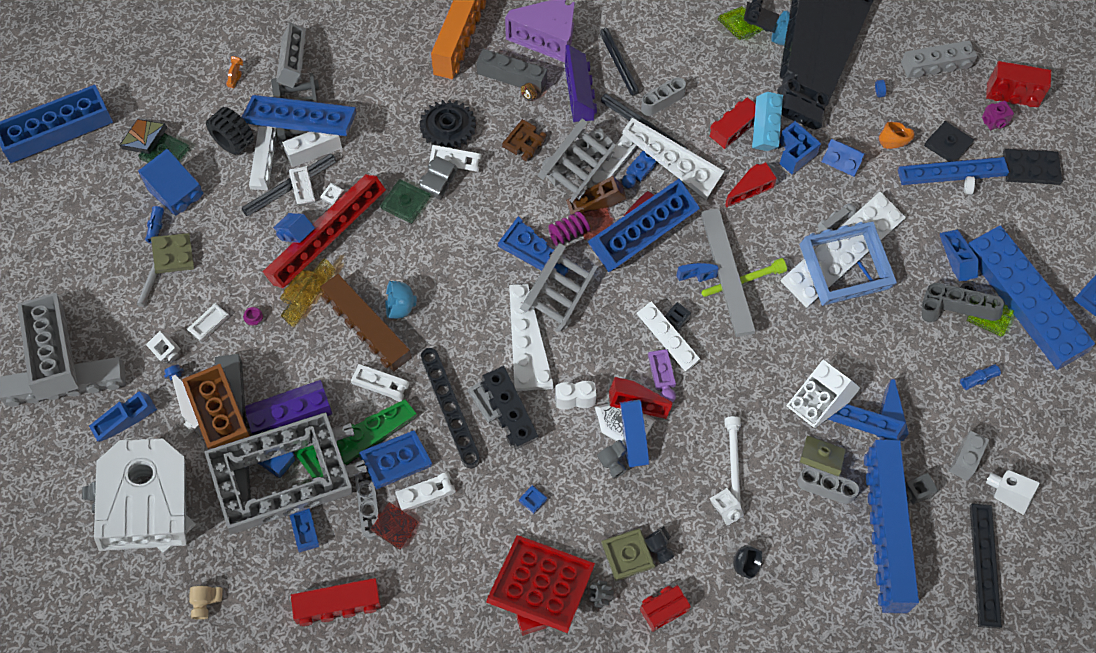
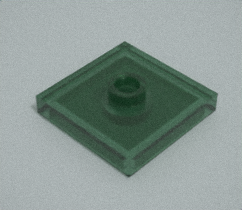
[138,133,190,163]
[380,179,431,224]

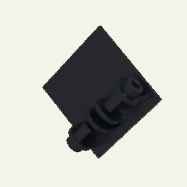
[743,0,778,33]

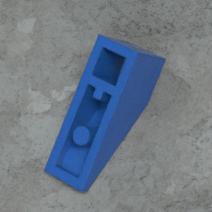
[940,229,978,281]
[876,379,909,441]

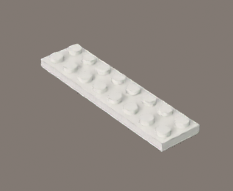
[780,192,906,308]

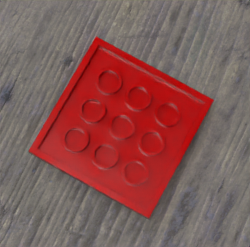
[486,535,595,633]

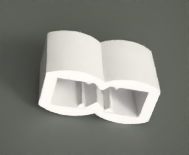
[555,381,596,409]

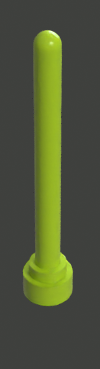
[701,258,787,297]

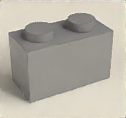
[949,430,989,481]

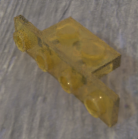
[280,258,336,327]

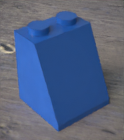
[138,149,204,216]

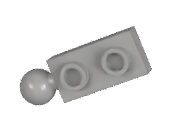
[816,204,856,235]

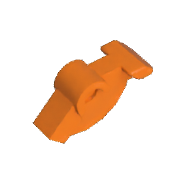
[226,56,243,88]

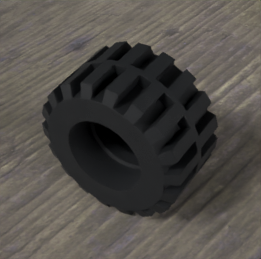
[206,106,254,155]

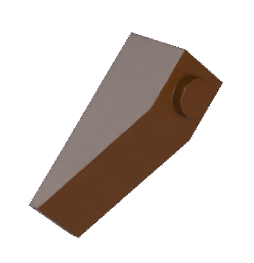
[566,176,627,215]

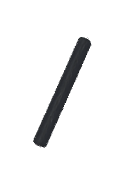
[600,27,639,96]

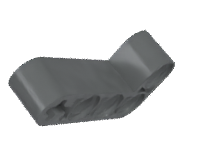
[921,283,1004,322]

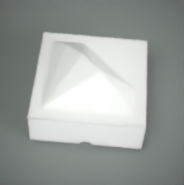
[320,183,346,205]

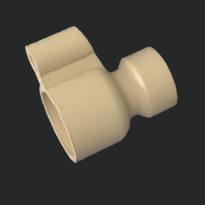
[189,586,223,620]

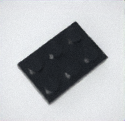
[1003,149,1063,185]

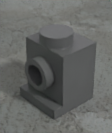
[905,473,938,505]

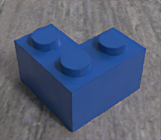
[779,121,821,175]

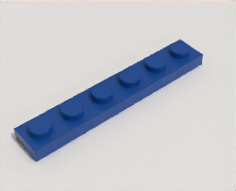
[898,157,1009,185]

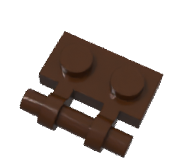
[502,119,547,161]

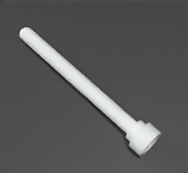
[725,416,741,506]

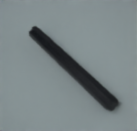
[601,93,688,149]
[241,153,336,216]

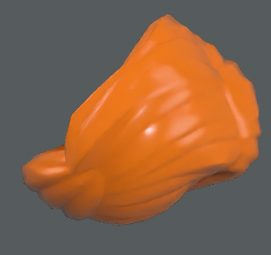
[879,122,915,149]

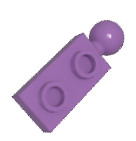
[648,349,676,403]

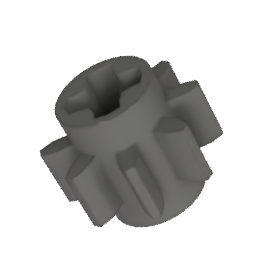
[587,580,614,608]

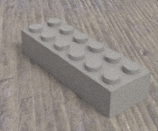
[17,292,78,401]

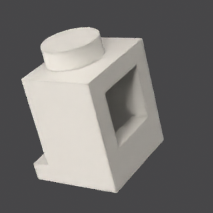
[146,331,181,363]

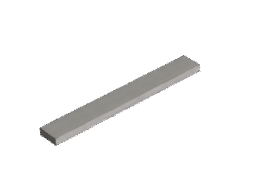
[701,208,755,337]

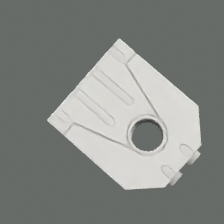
[94,437,186,551]

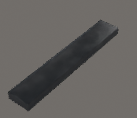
[970,504,1002,629]

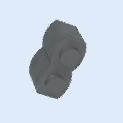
[419,156,458,200]

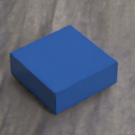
[519,485,548,514]

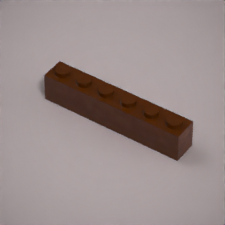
[320,274,412,372]

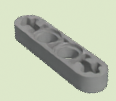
[355,472,381,540]

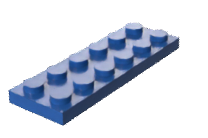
[242,95,356,136]

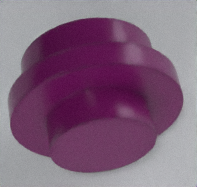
[243,307,263,326]

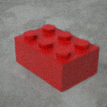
[986,61,1051,107]

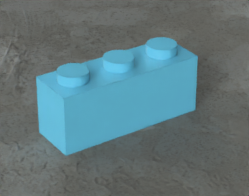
[752,92,783,151]

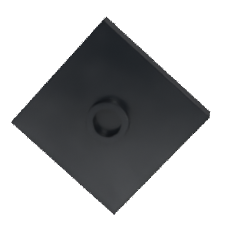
[924,121,974,162]

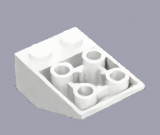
[786,360,860,428]

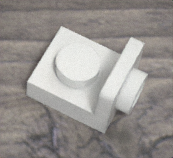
[710,488,744,525]

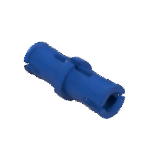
[145,206,164,243]
[960,364,1001,390]

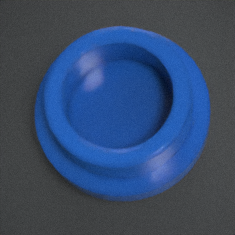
[164,364,184,381]

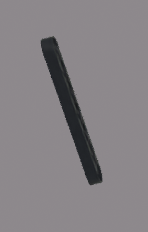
[421,348,480,469]

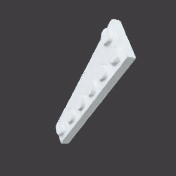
[622,118,724,200]
[509,284,553,391]

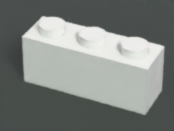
[282,132,342,167]

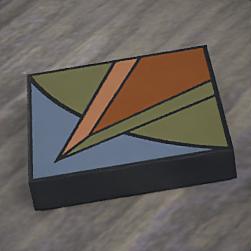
[119,119,168,154]

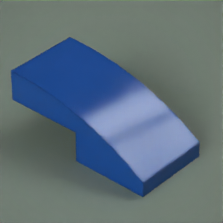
[676,263,719,282]

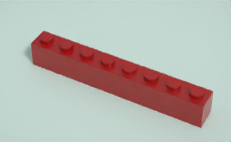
[262,174,386,288]

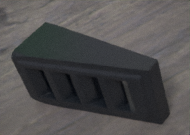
[652,302,691,335]

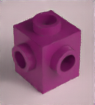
[981,101,1014,131]

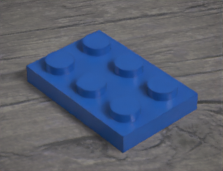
[359,430,432,490]

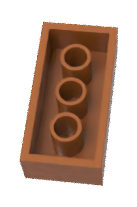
[182,364,250,450]

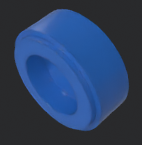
[875,79,886,98]

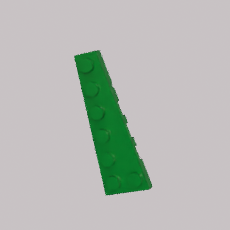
[295,399,417,479]

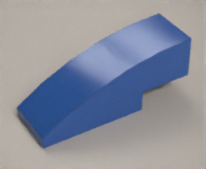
[89,391,157,442]
[620,400,649,467]

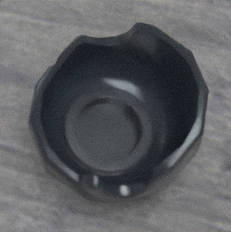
[733,545,762,579]

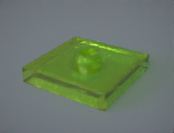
[717,6,763,40]

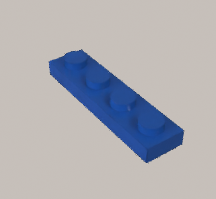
[828,404,906,440]

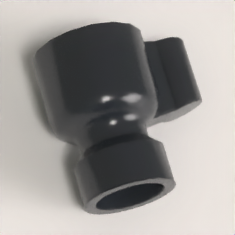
[644,525,675,564]

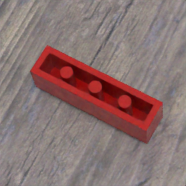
[291,578,381,626]

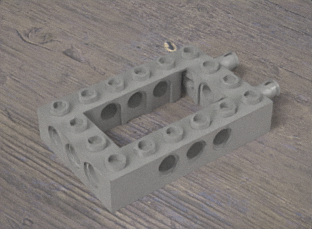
[204,413,367,535]

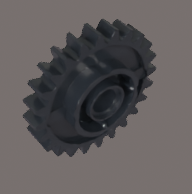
[419,99,476,149]

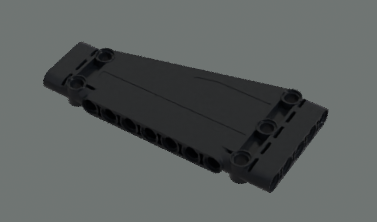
[777,0,874,129]

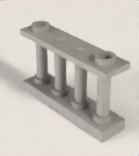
[538,119,616,202]
[520,243,597,332]

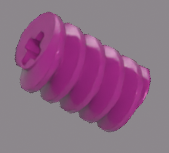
[548,211,590,246]

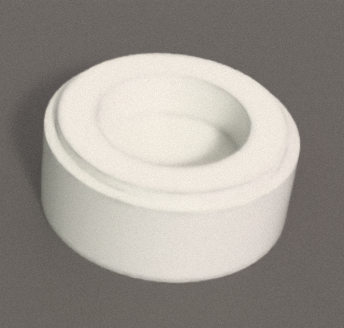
[964,176,975,195]

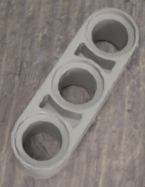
[641,77,686,116]
[797,467,859,504]

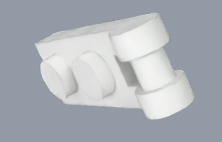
[429,145,482,172]
[351,364,409,402]
[395,472,456,512]

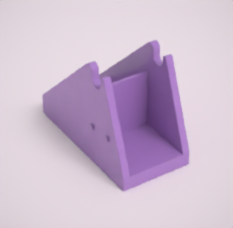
[505,0,575,62]

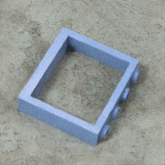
[799,222,897,306]

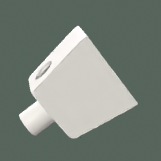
[986,470,1040,515]

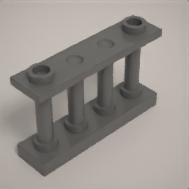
[271,73,320,145]

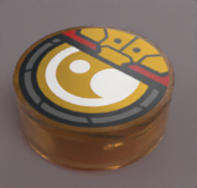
[521,83,537,101]

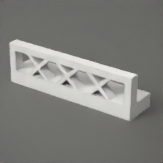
[249,126,277,190]

